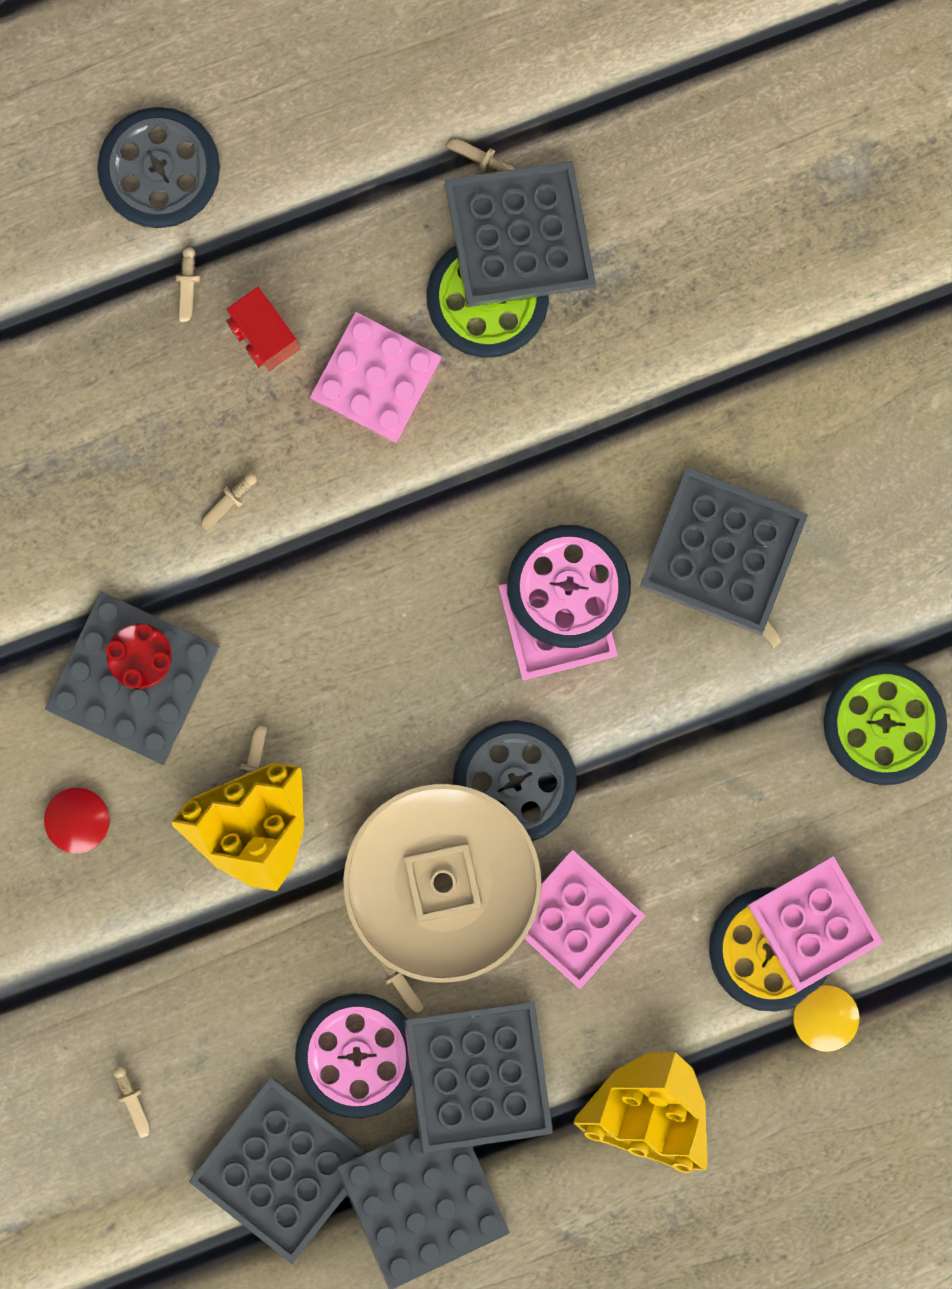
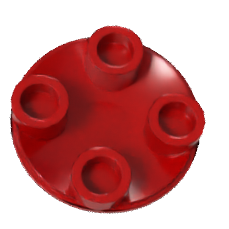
[106,623,172,689]
[44,788,110,853]

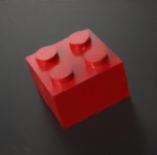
[226,286,300,372]

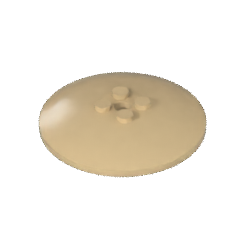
[343,784,541,983]

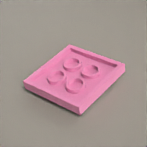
[310,312,442,444]
[498,566,618,681]
[525,850,646,989]
[747,856,883,992]

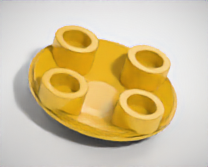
[793,985,859,1051]

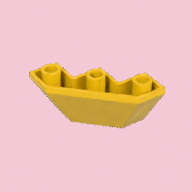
[171,762,304,891]
[574,1052,708,1173]

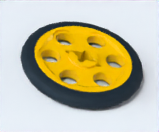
[709,887,828,1012]

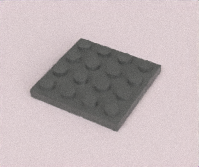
[444,161,596,307]
[639,467,808,635]
[45,591,220,765]
[404,1002,553,1153]
[189,1076,367,1264]
[336,1128,510,1289]

